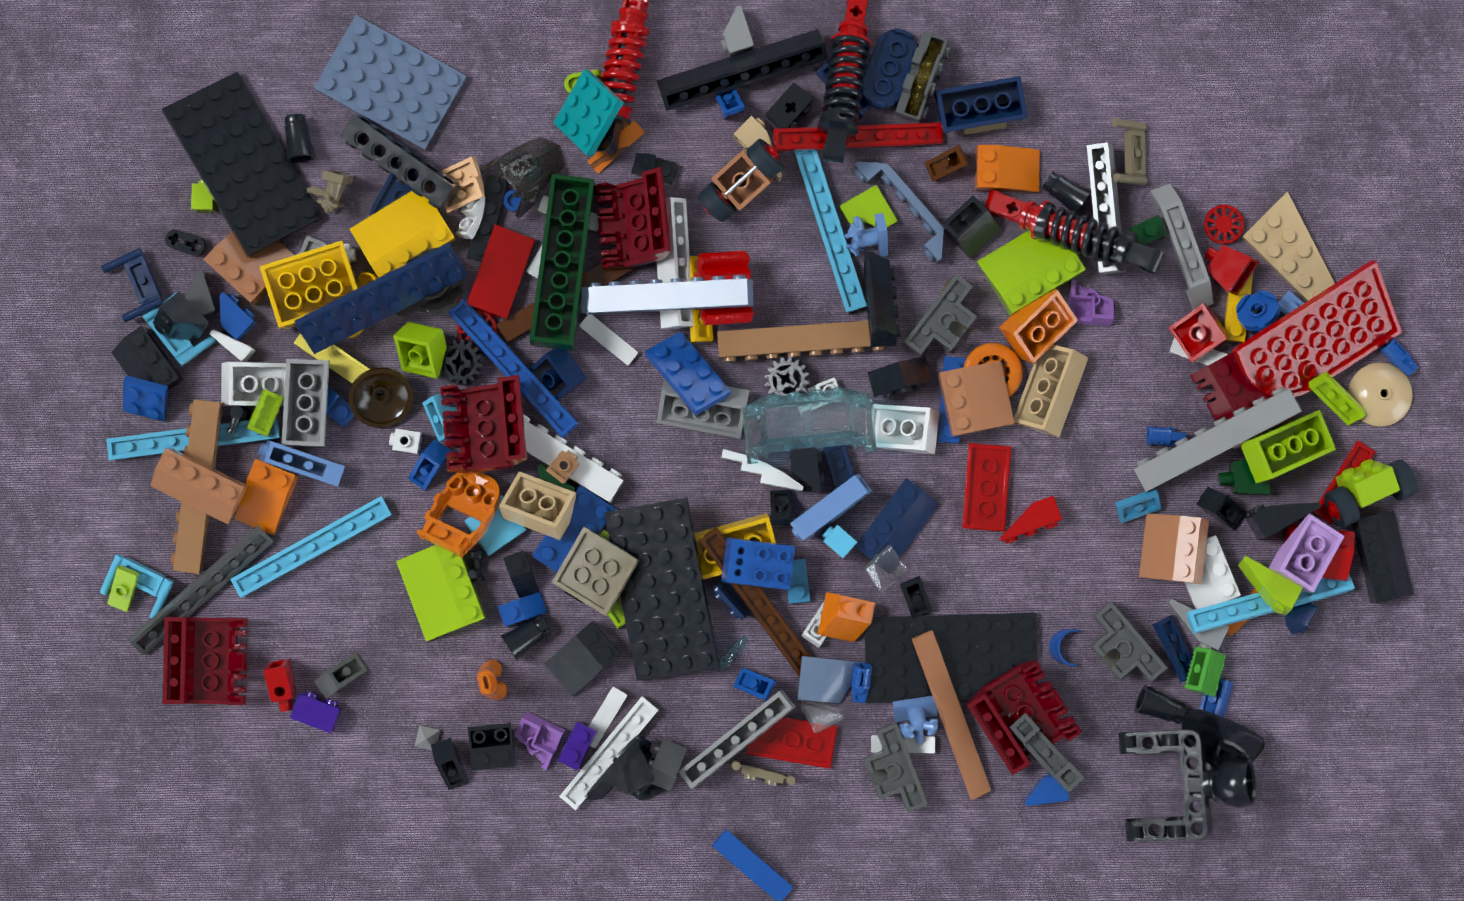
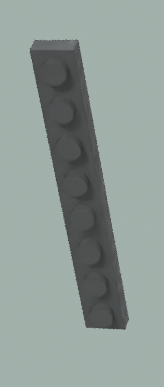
[128,525,274,655]

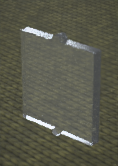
[863,545,908,593]

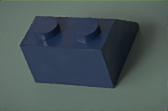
[529,349,587,401]

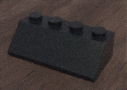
[864,251,900,347]
[1352,510,1413,603]

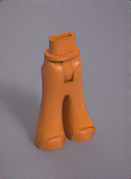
[477,659,507,700]

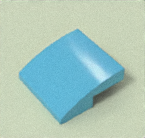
[464,495,526,556]

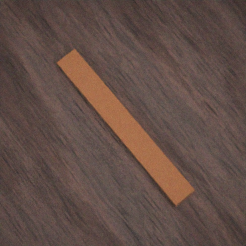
[912,630,991,799]

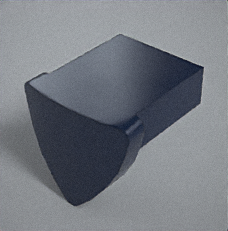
[1285,602,1318,634]

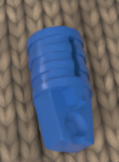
[1380,338,1418,376]
[1146,426,1187,446]
[851,662,872,703]

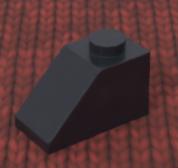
[1196,486,1246,530]
[503,550,540,598]
[431,738,469,790]

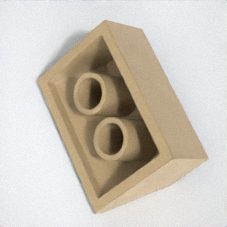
[499,472,576,540]

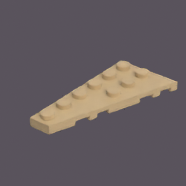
[1241,192,1335,302]

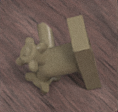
[307,170,354,213]

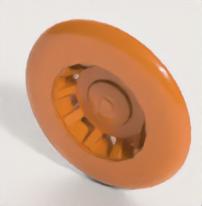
[963,343,1023,397]

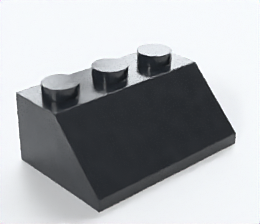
[111,325,184,390]

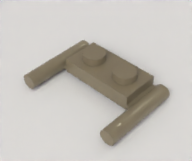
[1111,118,1147,186]
[732,759,795,786]

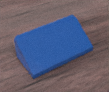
[1199,679,1233,717]

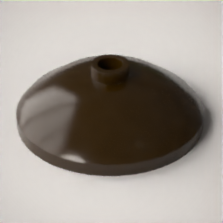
[348,367,414,428]

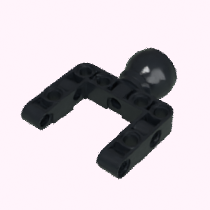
[1118,729,1256,842]

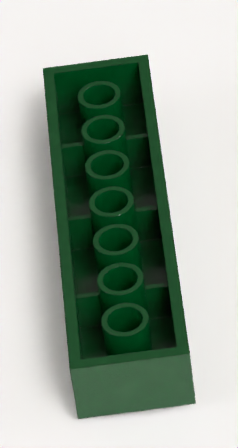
[530,174,595,351]

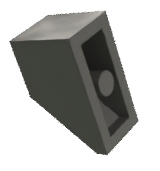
[185,270,219,317]
[314,653,368,699]

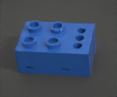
[721,537,795,590]

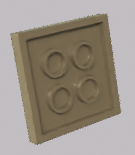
[552,527,640,616]

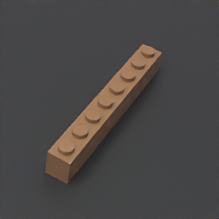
[717,321,889,362]
[171,399,223,574]

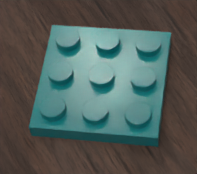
[553,69,624,157]

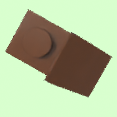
[924,145,968,182]

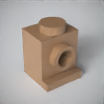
[546,450,580,484]

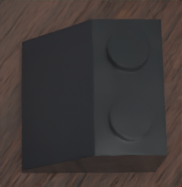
[153,291,209,341]

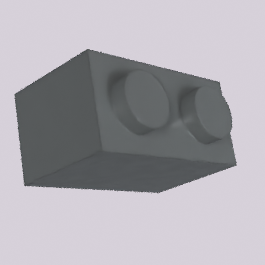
[649,739,688,791]

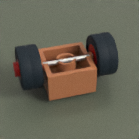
[698,139,784,222]

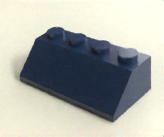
[934,76,1028,133]
[854,478,939,573]

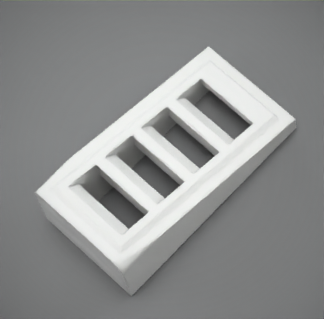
[210,330,256,362]

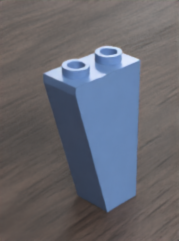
[258,440,345,487]
[790,474,872,541]

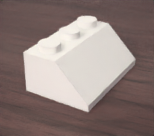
[1185,535,1241,609]

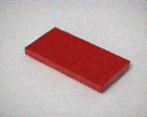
[466,224,535,320]
[962,443,1011,532]
[746,717,838,769]

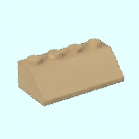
[1013,345,1088,438]

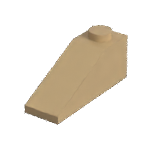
[733,116,782,181]

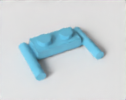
[142,292,216,367]
[100,554,174,618]

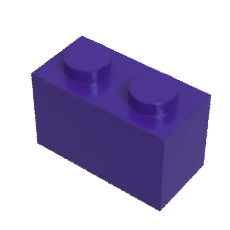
[290,691,342,733]
[558,721,598,770]

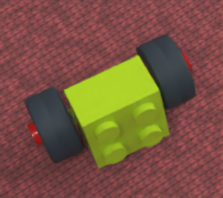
[1324,459,1418,528]

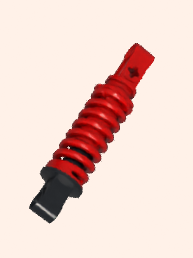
[597,0,650,156]

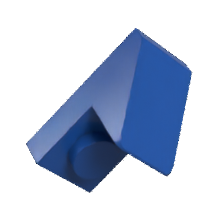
[714,89,745,119]
[327,385,354,428]
[733,667,776,701]

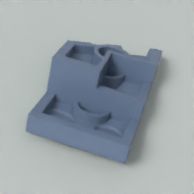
[797,656,863,703]

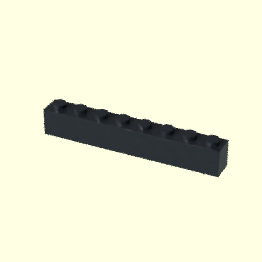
[656,29,828,111]

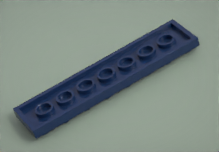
[294,242,468,354]

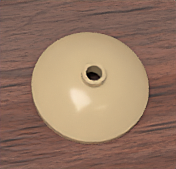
[1348,363,1412,427]

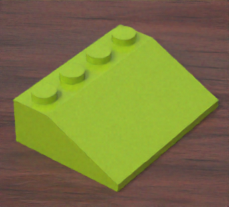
[977,230,1086,316]
[396,545,486,641]

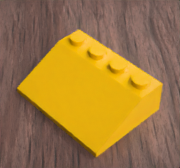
[350,191,456,278]
[259,241,359,330]

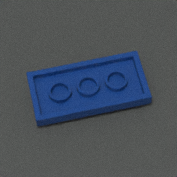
[645,331,731,416]
[531,484,615,573]

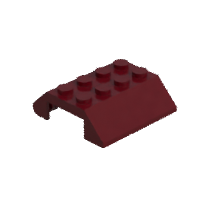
[594,167,671,270]
[1190,352,1300,450]
[440,375,527,474]
[162,617,248,705]
[967,660,1082,775]

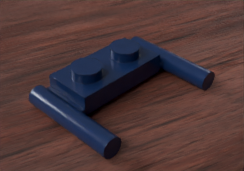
[101,248,164,323]

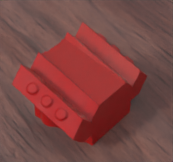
[694,250,754,325]

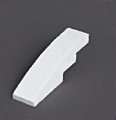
[721,449,803,491]

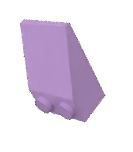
[1269,514,1344,592]

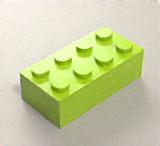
[1240,410,1336,483]

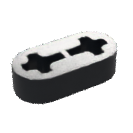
[165,230,206,257]

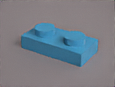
[1115,488,1161,523]
[787,559,810,604]

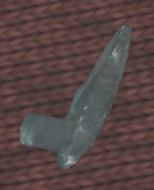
[718,635,746,671]

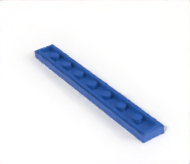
[448,298,579,438]

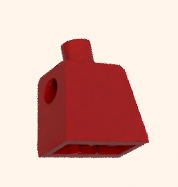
[1204,245,1259,296]
[263,658,296,712]

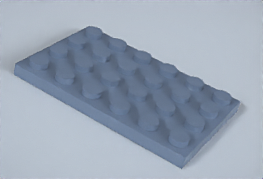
[314,15,467,151]

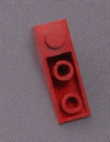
[998,495,1062,544]

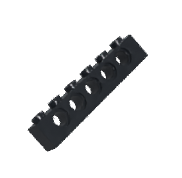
[341,115,461,209]

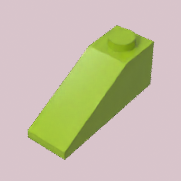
[1238,556,1303,615]

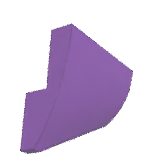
[1068,279,1114,326]
[515,711,565,770]

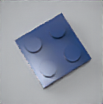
[123,375,168,422]

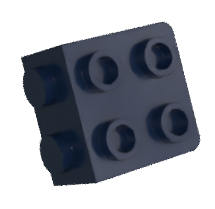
[713,581,751,620]

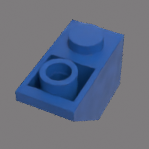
[220,292,257,341]

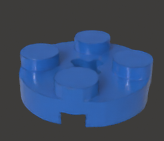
[1236,291,1281,332]

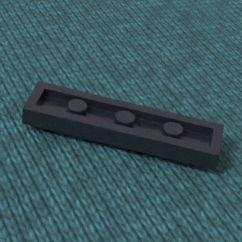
[467,175,509,262]

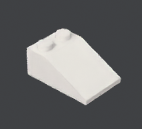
[221,362,286,406]
[866,404,940,454]

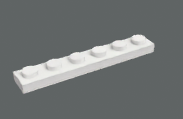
[559,696,658,810]

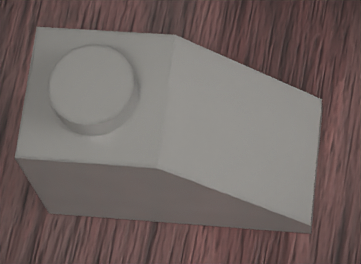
[720,5,754,57]

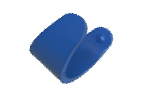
[1049,629,1080,666]

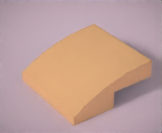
[441,156,485,213]

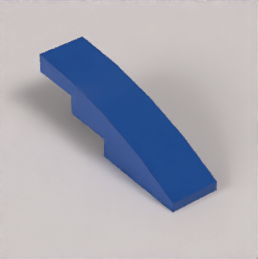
[712,829,794,901]

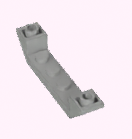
[1150,184,1214,310]

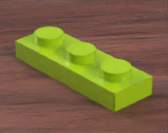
[1309,371,1366,426]

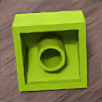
[393,322,447,379]

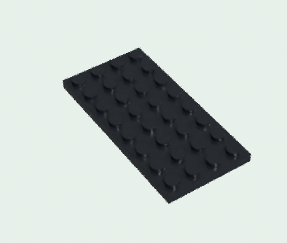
[162,71,323,258]
[604,497,720,681]
[864,613,1038,703]

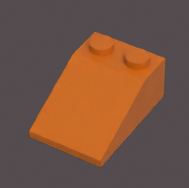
[975,145,1040,192]
[999,289,1078,364]
[234,459,299,535]

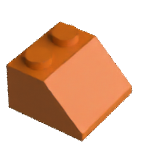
[817,592,875,642]

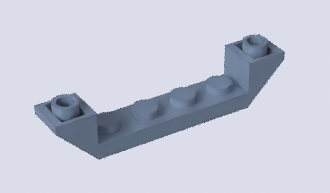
[854,161,944,263]

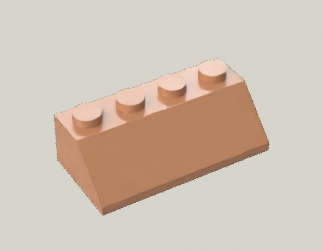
[150,447,248,524]

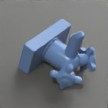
[845,213,888,257]
[893,696,938,744]

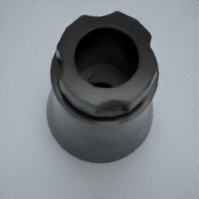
[285,113,316,163]
[1042,171,1091,215]
[500,615,552,660]
[1135,685,1186,724]

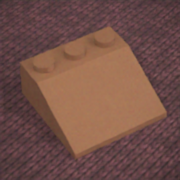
[203,232,294,305]
[938,361,1015,437]
[1139,514,1209,584]

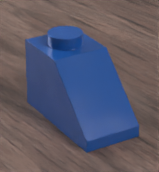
[408,439,452,491]
[498,592,547,627]
[1024,772,1069,806]

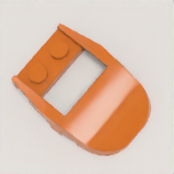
[416,472,500,558]

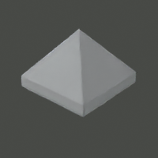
[415,725,441,750]

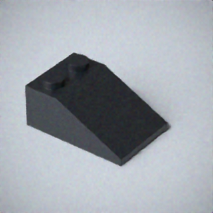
[1244,502,1321,540]
[544,621,621,696]

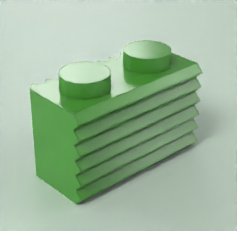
[1184,647,1226,697]

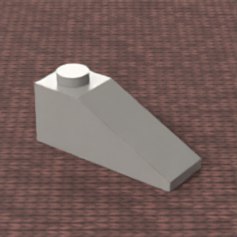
[1166,598,1229,650]

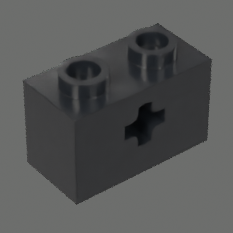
[765,82,813,129]

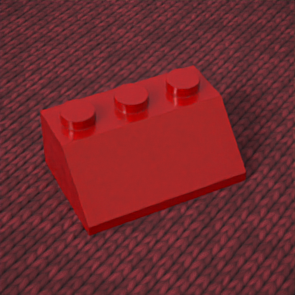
[1284,524,1354,581]

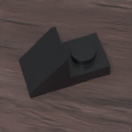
[631,153,678,185]
[770,490,793,526]
[900,576,932,619]

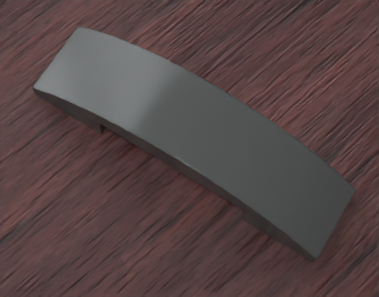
[1009,713,1084,793]

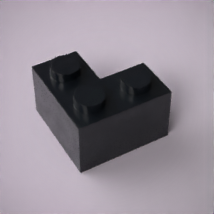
[867,356,933,399]

